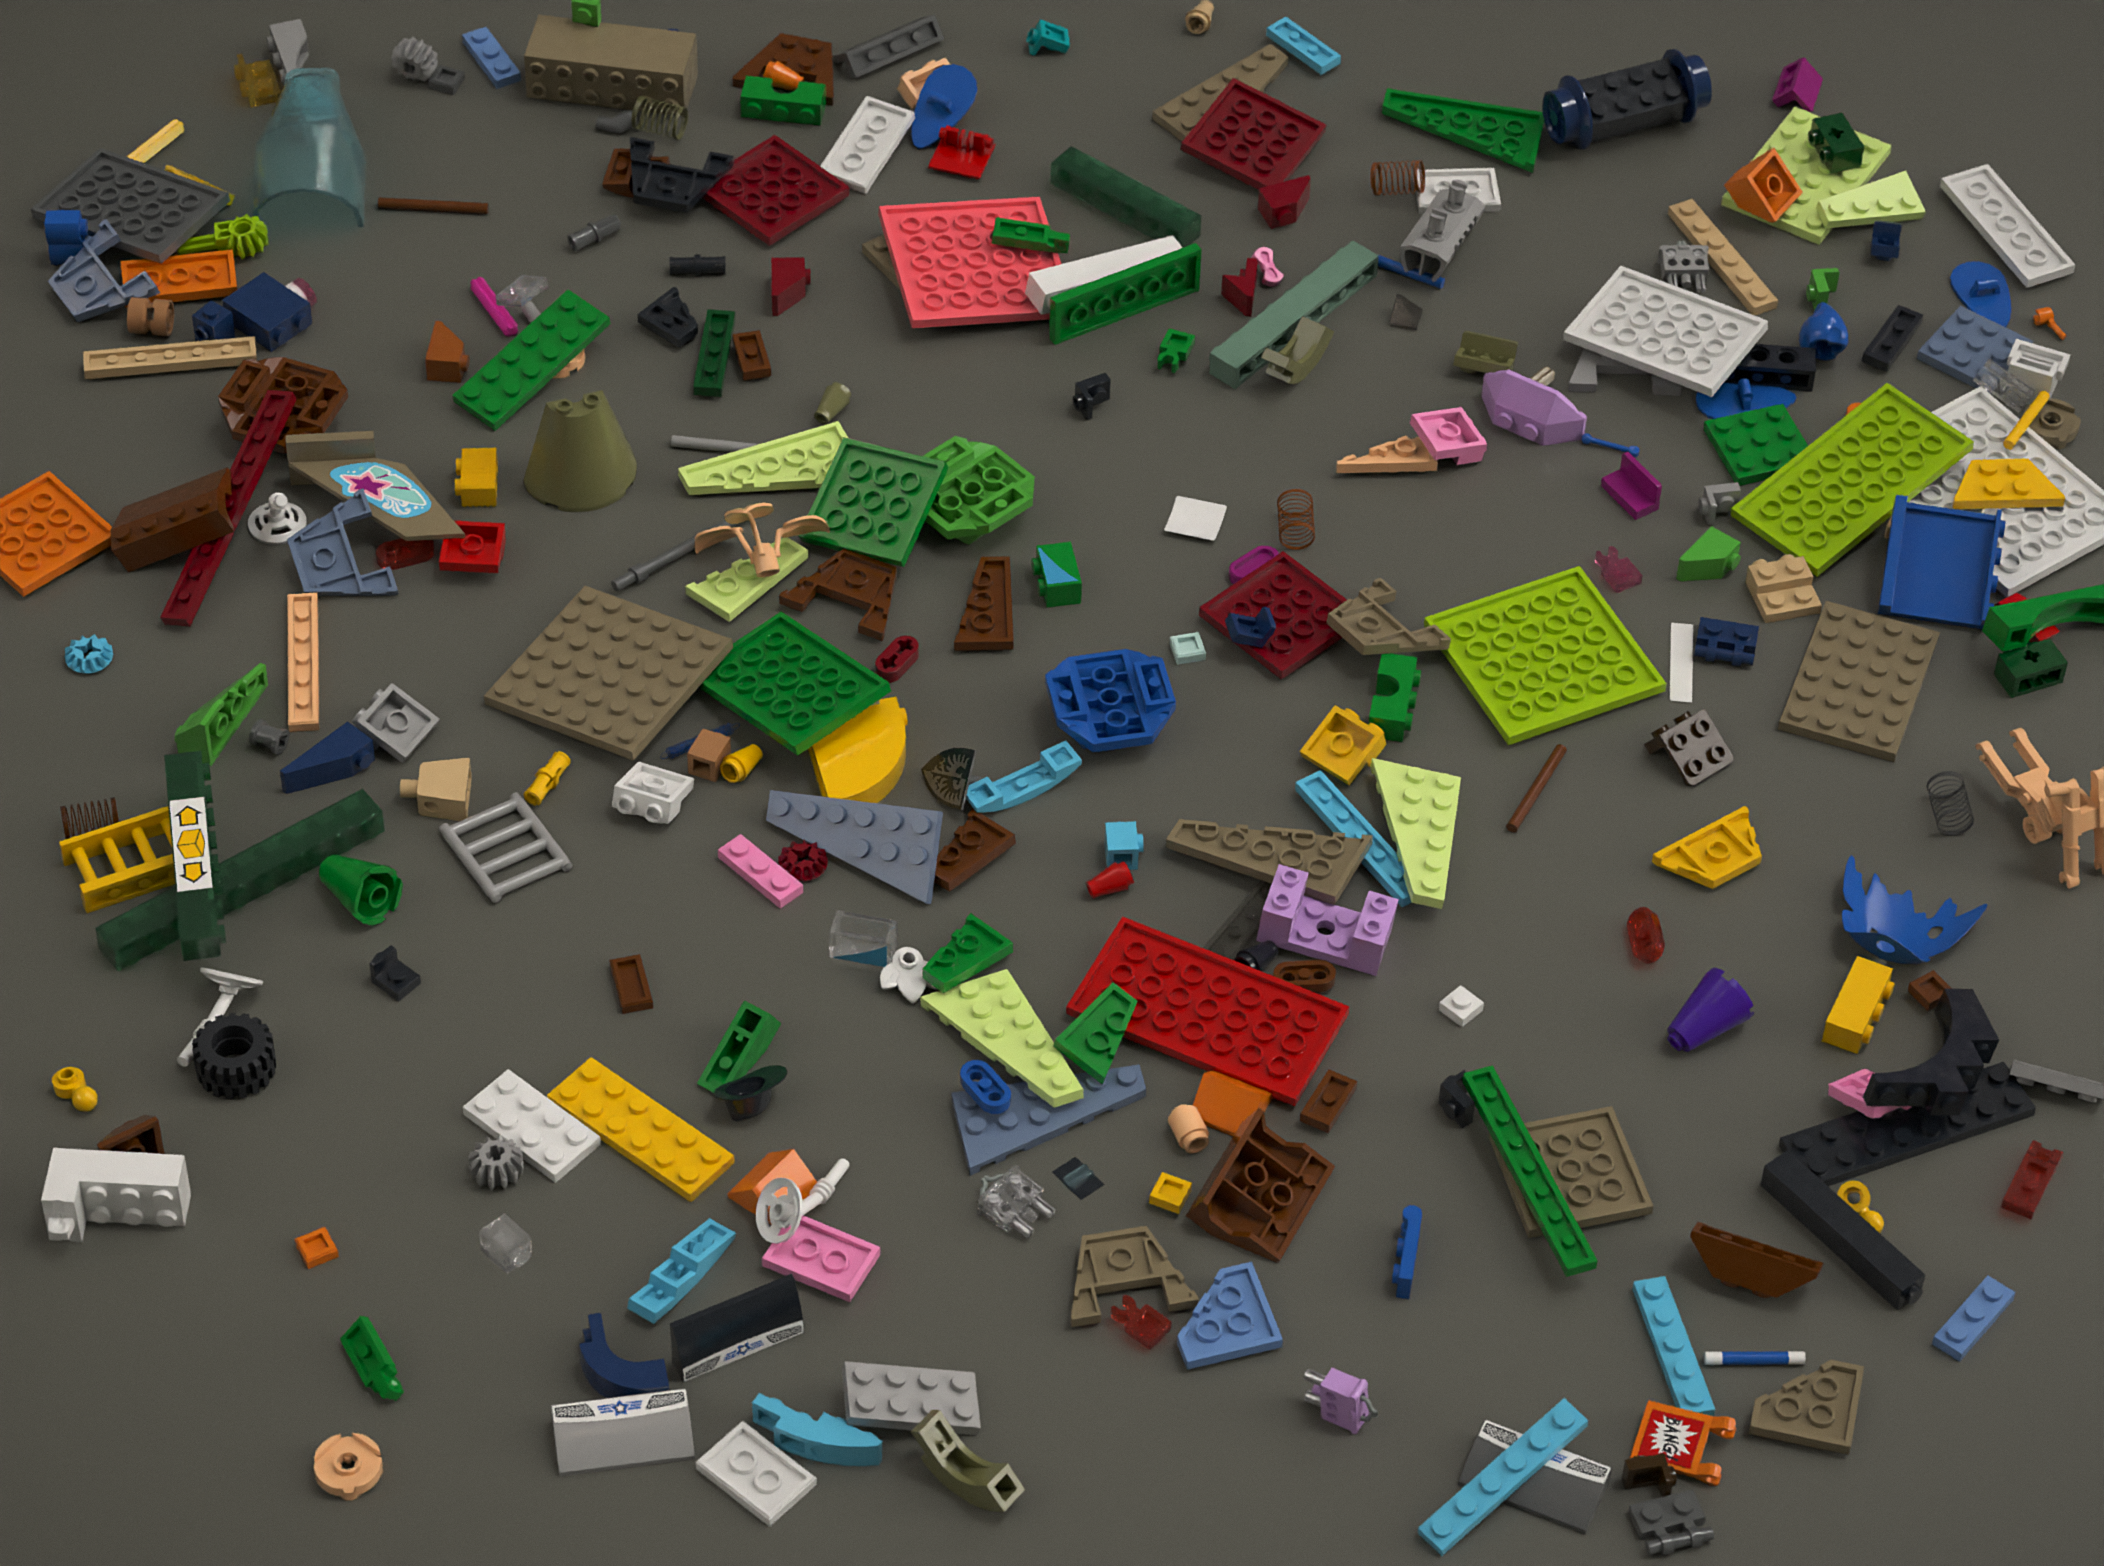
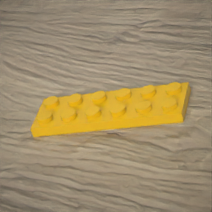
[547,1057,734,1202]

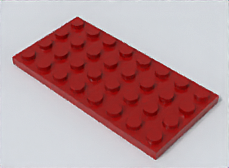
[1066,916,1350,1107]

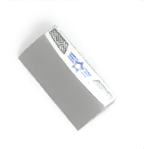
[551,1389,695,1477]

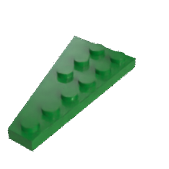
[1382,88,1544,173]

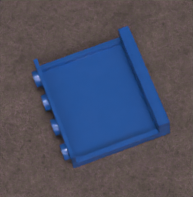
[1878,494,2006,629]

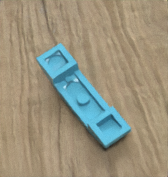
[966,740,1082,813]

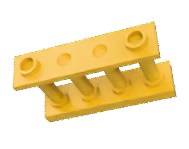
[59,805,177,913]

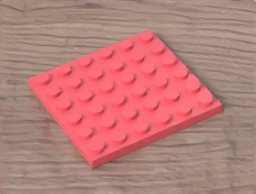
[878,197,1061,328]

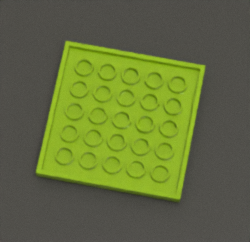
[1424,566,1667,745]

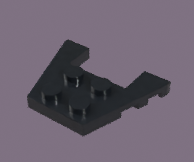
[630,137,734,213]

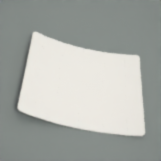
[1164,496,1227,540]

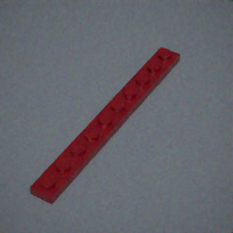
[160,390,297,627]

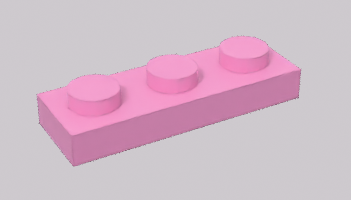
[718,834,803,909]

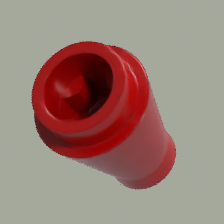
[1085,861,1134,899]

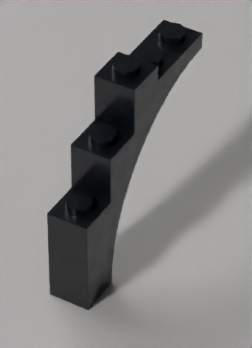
[1863,988,1999,1115]

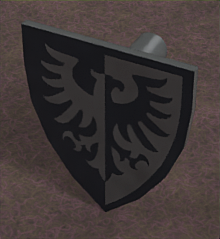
[921,748,983,810]

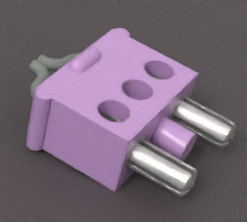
[1304,1368,1378,1434]

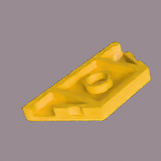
[1953,458,2065,509]
[1652,806,1762,889]

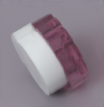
[286,277,317,306]

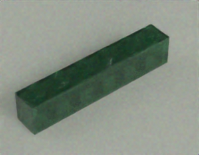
[1051,146,1202,248]

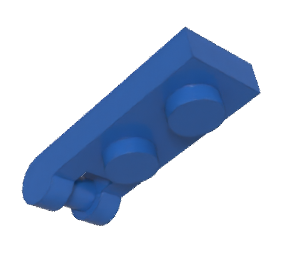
[1392,1205,1422,1299]

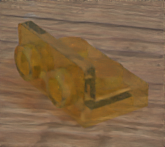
[233,53,282,107]

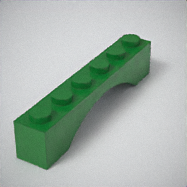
[1982,584,2104,652]

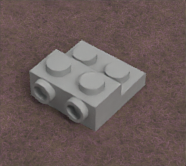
[352,683,440,763]

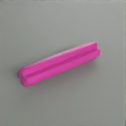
[470,277,518,337]

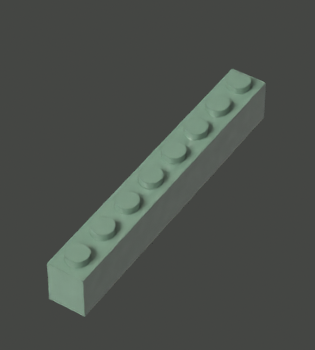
[1209,241,1379,389]

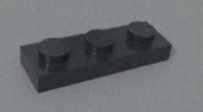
[1861,305,1924,372]

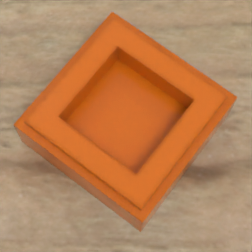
[295,1227,339,1269]

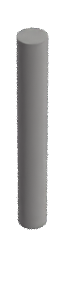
[671,435,758,453]

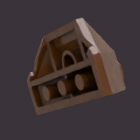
[1690,1222,1824,1298]

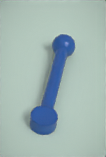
[1581,433,1640,458]

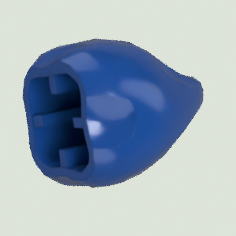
[1799,302,1849,361]

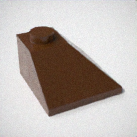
[97,1115,164,1154]

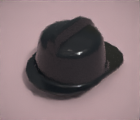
[714,1065,788,1122]

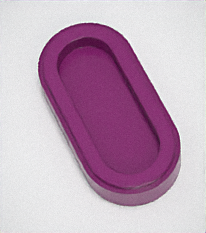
[1228,546,1279,584]

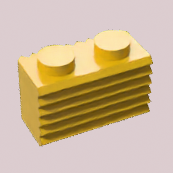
[455,448,498,507]

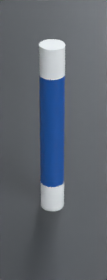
[1704,1351,1806,1365]

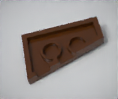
[934,808,1016,892]

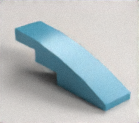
[627,1218,736,1324]

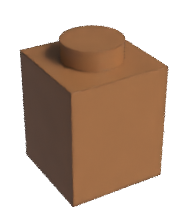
[687,729,731,782]

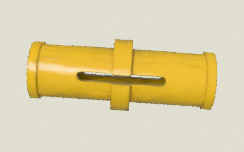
[523,751,571,806]

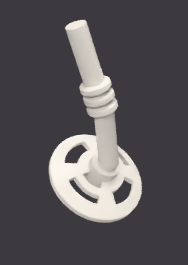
[248,493,307,545]
[177,967,263,1067]
[756,1158,850,1244]

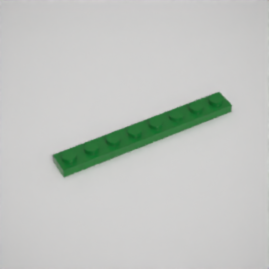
[1462,1065,1598,1277]

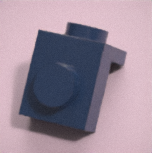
[1870,220,1902,261]
[1225,607,1276,648]

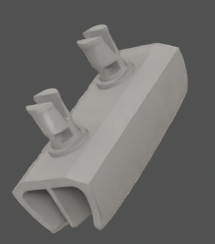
[1400,180,1486,282]

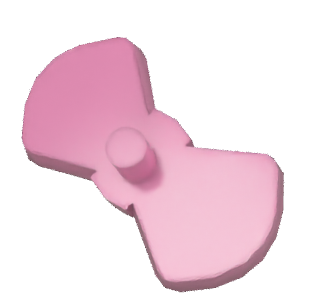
[1251,247,1283,287]

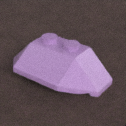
[1482,370,1587,446]

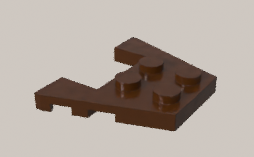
[733,33,834,106]
[779,549,897,641]

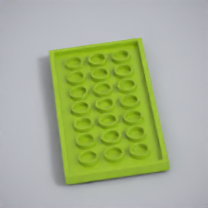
[1731,383,1974,577]

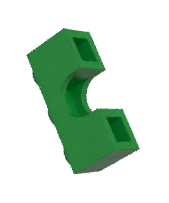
[740,76,826,126]
[1368,653,1421,742]

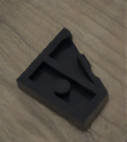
[637,287,698,348]

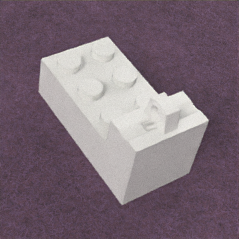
[41,1148,191,1242]

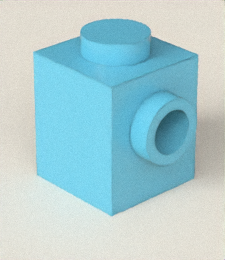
[1104,821,1144,870]

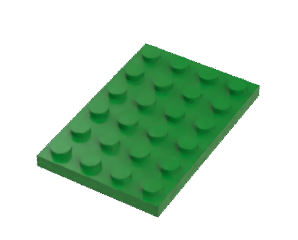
[698,612,891,756]

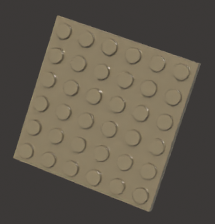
[484,586,733,761]

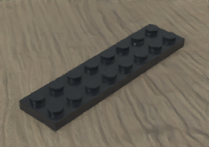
[1779,1062,2036,1186]

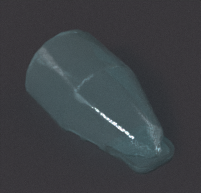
[252,68,365,227]

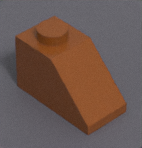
[425,321,470,383]

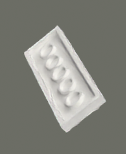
[1940,164,2075,288]

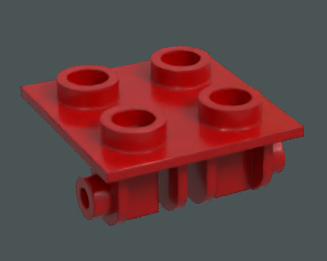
[928,126,996,180]

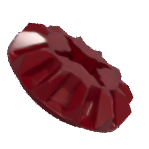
[778,839,828,881]

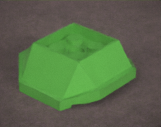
[923,436,1035,545]

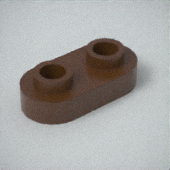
[1273,960,1336,992]

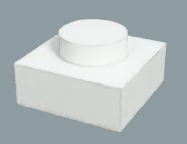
[1439,985,1484,1027]

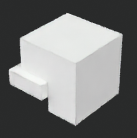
[2002,339,2071,405]

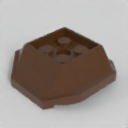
[218,357,348,454]

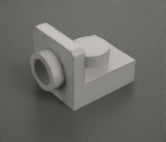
[1698,482,1741,525]

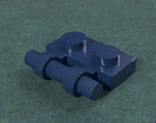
[1694,617,1759,667]

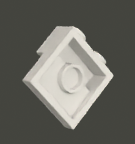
[612,762,694,824]

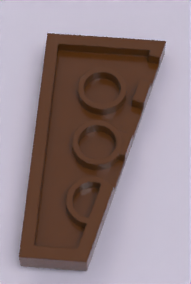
[954,556,1014,651]

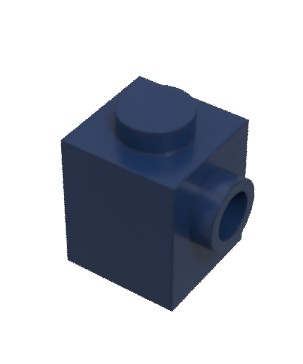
[192,300,235,341]

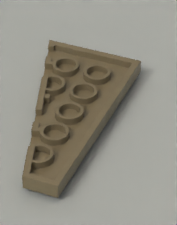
[1166,819,1373,905]

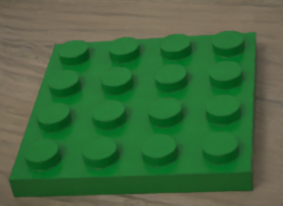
[798,437,949,567]

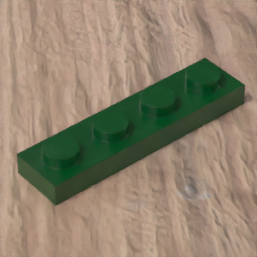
[693,309,736,397]

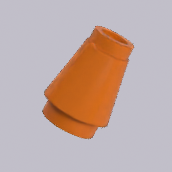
[763,61,804,91]

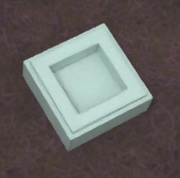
[1170,632,1206,665]

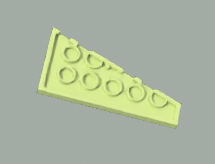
[678,421,848,495]
[1370,758,1461,909]
[920,969,1084,1108]

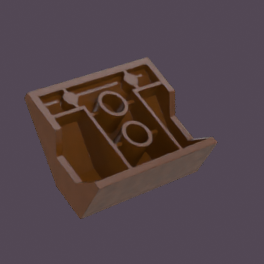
[111,467,234,572]
[1185,1108,1335,1263]

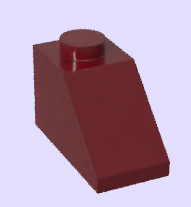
[1258,175,1311,229]
[771,257,811,316]

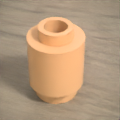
[1168,1104,1209,1153]

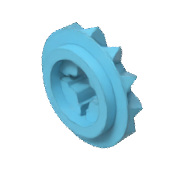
[65,634,113,673]

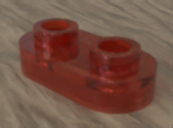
[376,538,435,570]
[1627,907,1665,964]

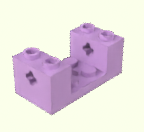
[1256,864,1399,976]

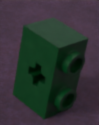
[1808,113,1864,173]
[1994,638,2068,698]

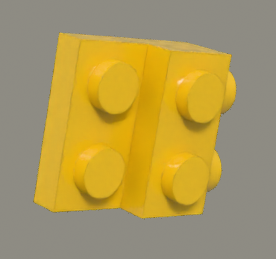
[1299,705,1387,786]

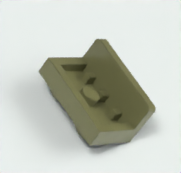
[1453,330,1518,373]

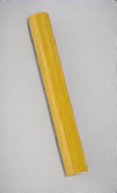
[2003,391,2050,450]

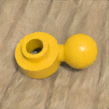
[52,1067,98,1112]
[1837,1181,1884,1233]

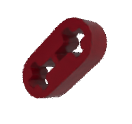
[875,635,919,683]

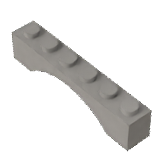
[266,19,341,147]

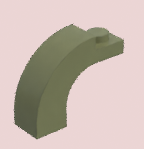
[1261,316,1334,384]
[911,1410,1025,1512]

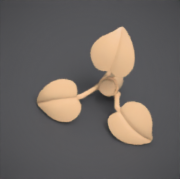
[695,503,830,577]

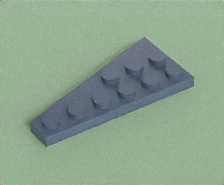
[951,1065,1146,1176]

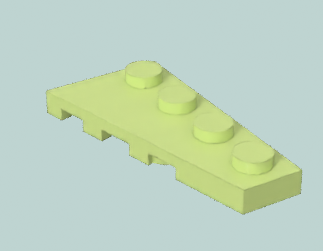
[1816,171,1926,229]
[685,537,808,622]

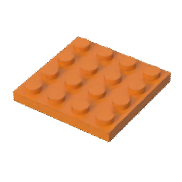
[0,471,112,597]

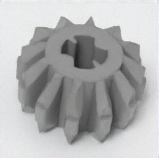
[391,36,438,83]
[468,1135,524,1191]

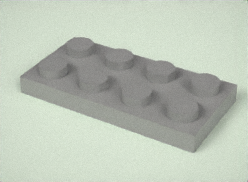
[842,1361,981,1435]

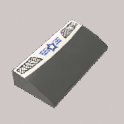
[1458,1419,1612,1534]

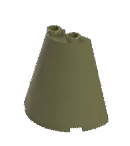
[523,390,637,512]

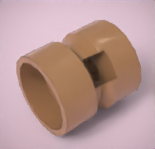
[127,297,174,336]

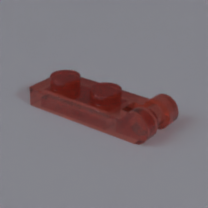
[2001,1140,2064,1220]

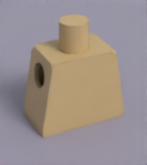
[400,758,472,821]

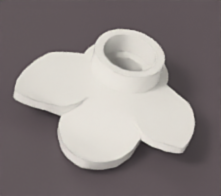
[880,947,938,1004]

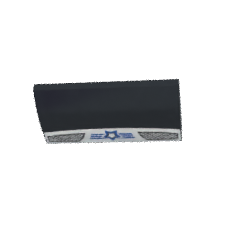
[670,1274,804,1382]

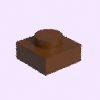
[1908,970,1952,1011]

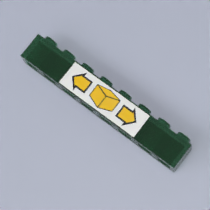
[164,751,227,961]

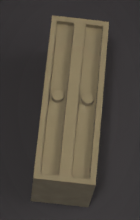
[524,15,698,116]

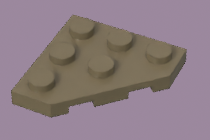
[1749,1360,1864,1455]

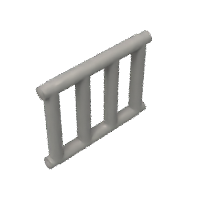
[439,792,573,903]

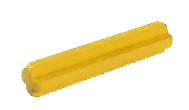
[126,119,184,163]

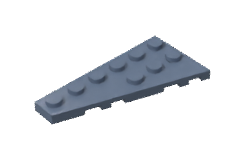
[766,790,943,904]

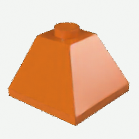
[1724,148,1803,223]

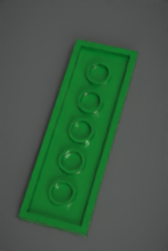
[1049,243,1202,345]
[452,289,611,431]

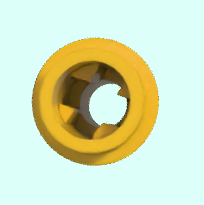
[720,744,763,783]

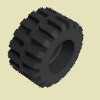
[192,1012,276,1099]

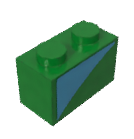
[1031,541,1082,608]

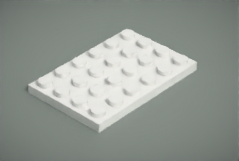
[1564,266,1768,397]

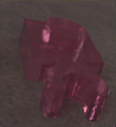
[1595,546,1643,593]

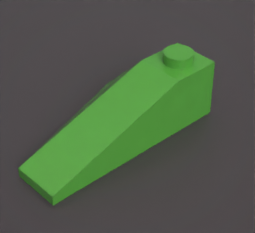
[174,663,268,767]

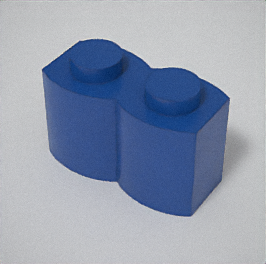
[44,210,88,265]

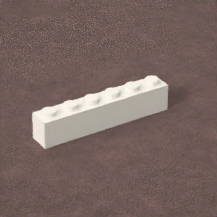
[1025,236,1182,315]

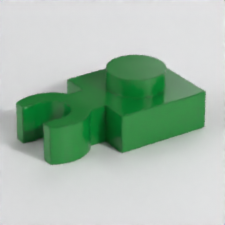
[1157,328,1195,373]

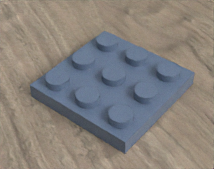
[1917,306,2033,394]

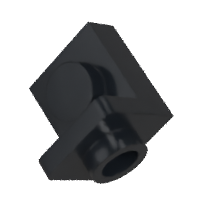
[1072,372,1111,420]
[370,945,421,1002]

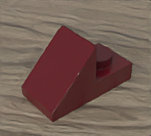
[1221,258,1258,317]

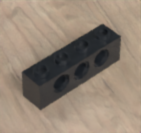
[1724,344,1816,392]

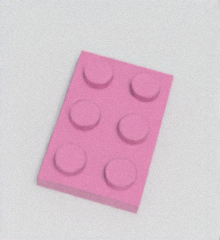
[762,1215,880,1302]

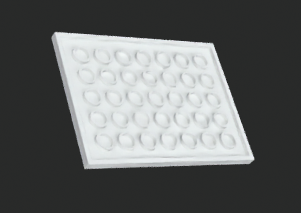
[1909,386,2104,597]

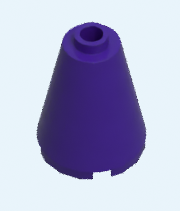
[1667,967,1754,1052]

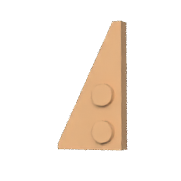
[1336,436,1438,473]

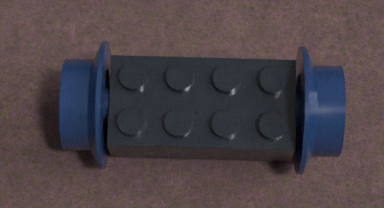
[1542,49,1712,150]

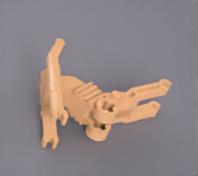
[1975,728,2104,889]

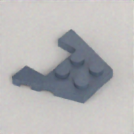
[48,219,160,322]
[287,489,399,596]

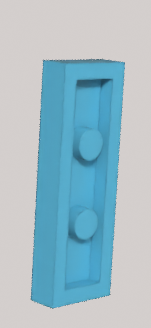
[1266,17,1341,75]

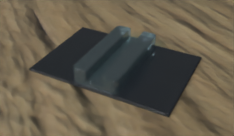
[1052,1157,1105,1200]

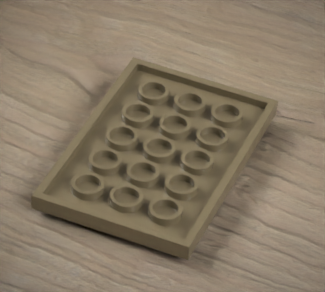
[1778,601,1940,762]

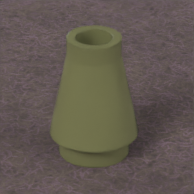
[814,382,851,425]

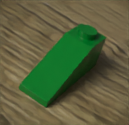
[697,1000,781,1093]

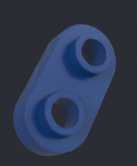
[960,1060,1011,1114]

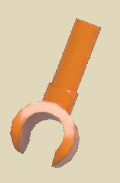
[2033,307,2067,340]

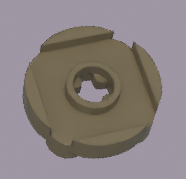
[2024,398,2081,449]

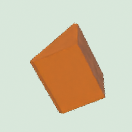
[1193,1071,1273,1136]
[728,1149,817,1225]

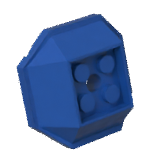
[1045,649,1176,752]

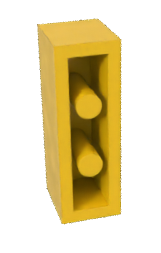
[1822,956,1895,1054]

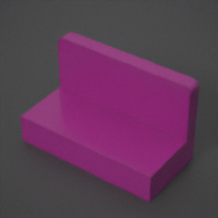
[1772,57,1823,112]
[1601,452,1662,520]

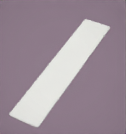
[1670,623,1693,702]

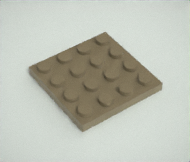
[1489,1106,1654,1238]

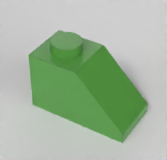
[1676,526,1741,582]

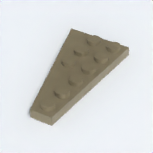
[1152,44,1288,141]

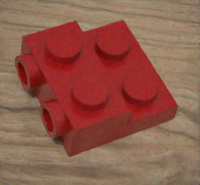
[439,521,506,573]

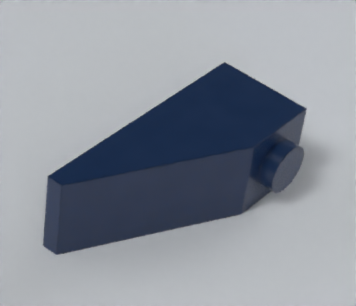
[280,721,375,794]

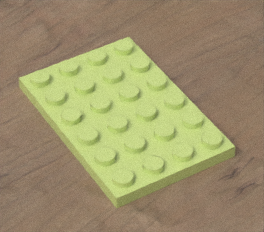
[1721,107,1892,245]

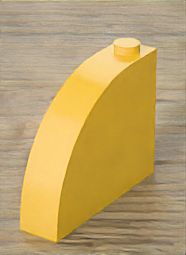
[807,697,908,803]

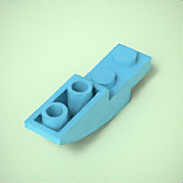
[752,1393,882,1466]

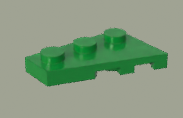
[922,913,1013,993]
[1053,982,1137,1085]

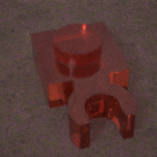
[1111,1295,1172,1350]

